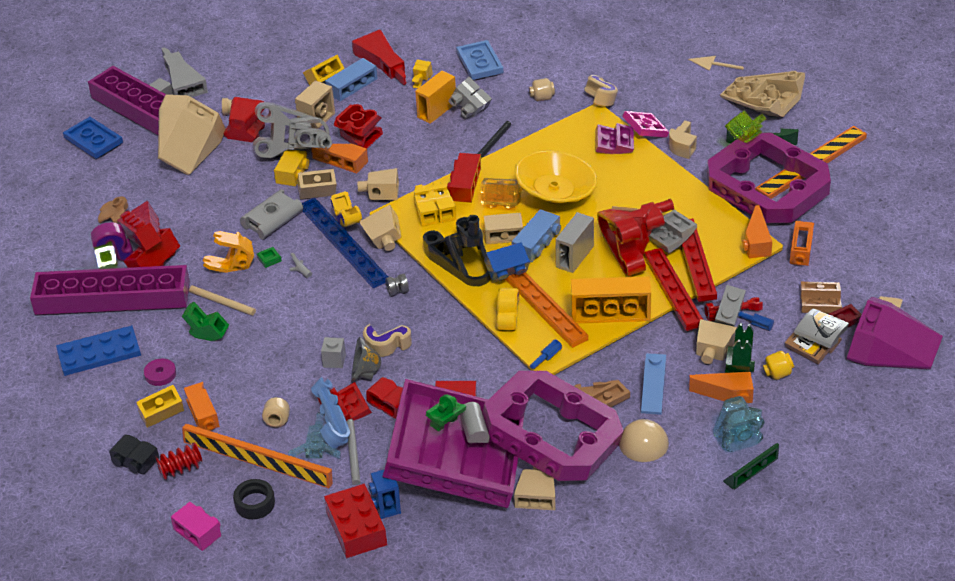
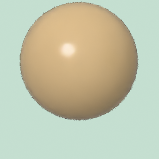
[619,419,669,462]

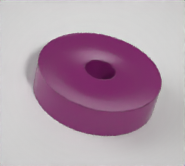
[144,358,176,386]

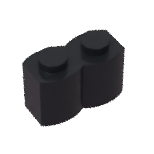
[109,434,160,474]

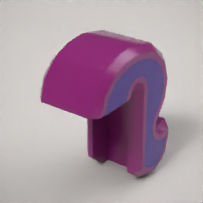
[91,222,133,261]

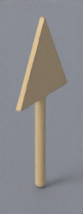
[688,56,744,71]

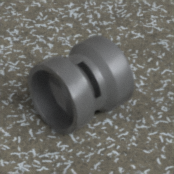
[385,274,409,296]

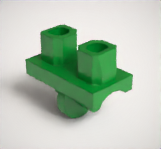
[425,395,466,431]

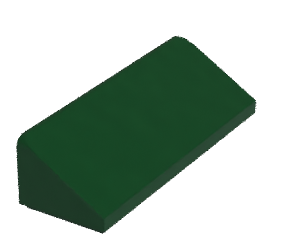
[723,443,779,490]

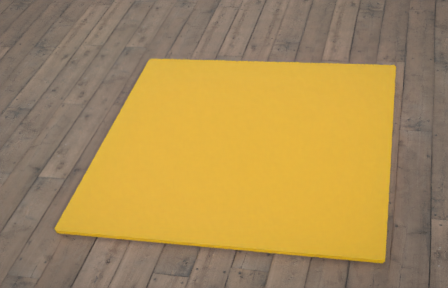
[370,104,783,375]

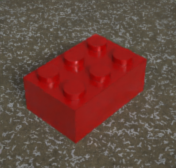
[324,483,387,559]

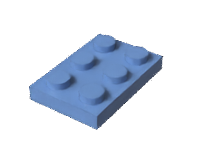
[456,40,504,80]

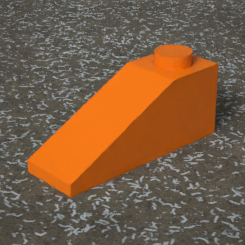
[311,144,368,174]
[742,205,772,258]
[689,372,754,404]

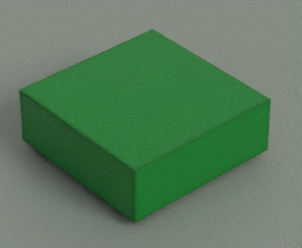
[256,247,282,268]

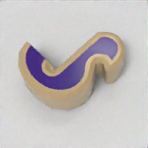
[584,75,618,107]
[363,324,412,357]

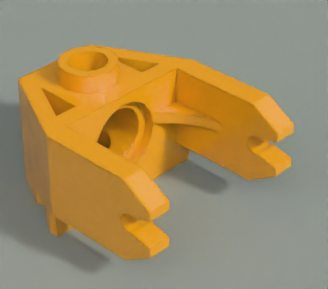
[202,231,254,273]

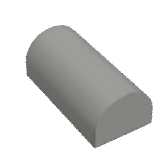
[460,402,490,443]

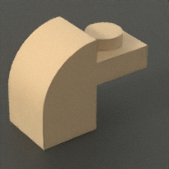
[669,121,697,159]

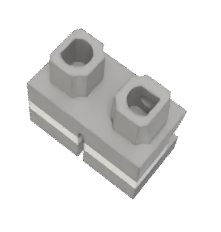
[449,77,492,118]

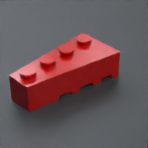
[117,200,162,251]

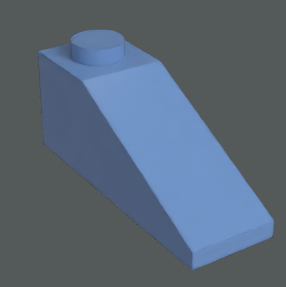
[641,353,666,415]

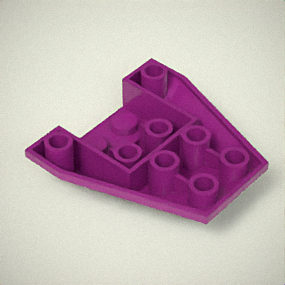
[847,297,943,369]

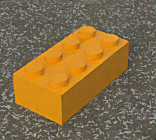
[571,276,651,323]

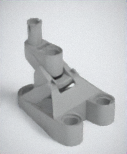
[253,102,332,158]

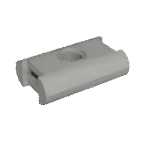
[240,189,303,240]

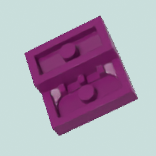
[596,123,634,154]

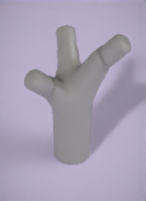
[290,253,312,278]

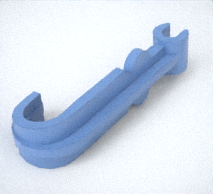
[311,377,350,449]

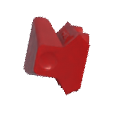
[223,97,265,142]
[333,104,383,149]

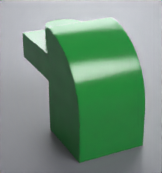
[181,302,229,341]

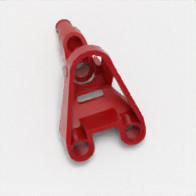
[597,198,674,276]

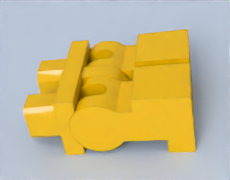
[414,181,456,227]

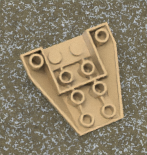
[720,71,805,117]
[158,95,226,175]

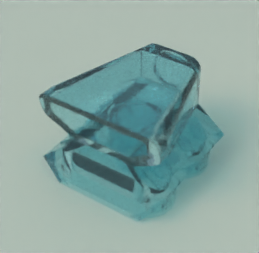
[713,396,765,453]

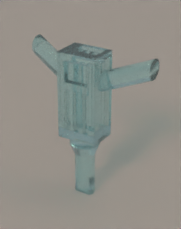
[288,412,341,459]

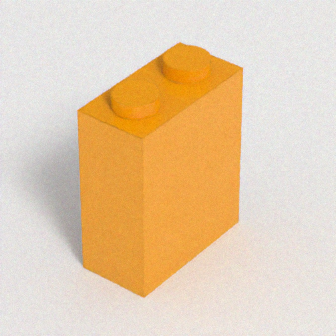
[415,71,456,124]

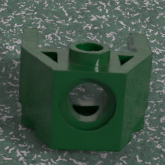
[725,323,755,373]

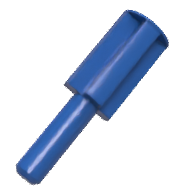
[738,311,774,331]
[530,339,562,369]

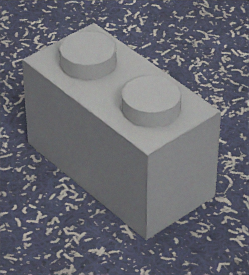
[715,285,746,327]

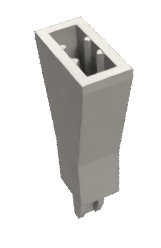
[161,47,208,97]

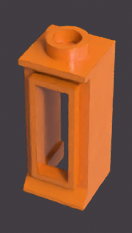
[790,221,814,266]
[184,382,220,431]

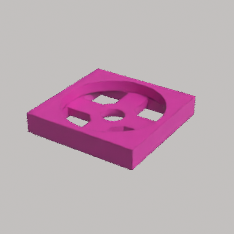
[622,111,669,137]

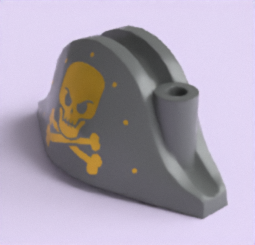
[351,337,381,382]

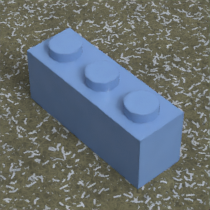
[325,58,378,101]
[512,209,561,263]

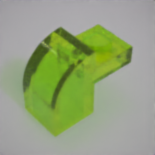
[725,110,766,143]
[94,242,118,269]

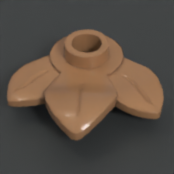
[98,196,128,223]

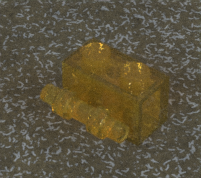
[480,178,523,208]

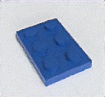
[63,117,123,159]

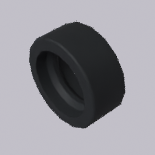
[233,479,275,519]

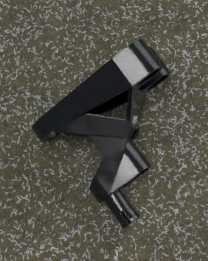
[423,215,491,286]

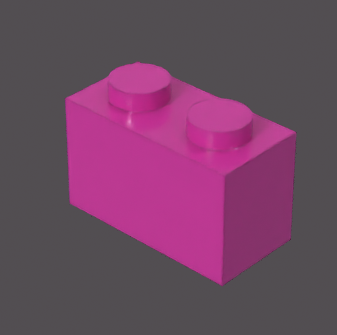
[171,502,221,551]

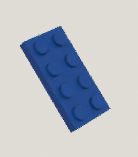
[56,325,141,376]

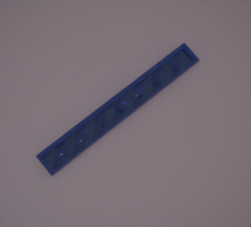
[302,197,389,289]

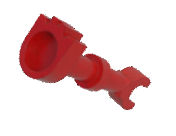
[704,297,763,321]

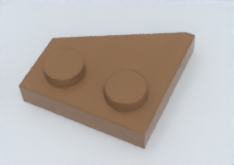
[574,380,630,407]

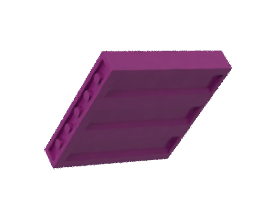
[383,379,524,508]

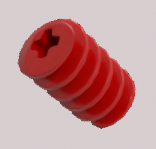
[155,442,202,480]

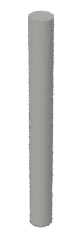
[346,419,361,485]

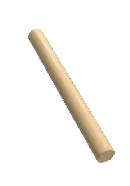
[189,285,256,316]

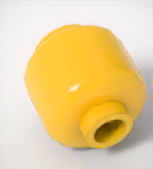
[763,351,794,380]

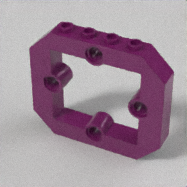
[707,133,831,223]
[482,371,624,481]

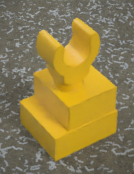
[412,59,433,89]

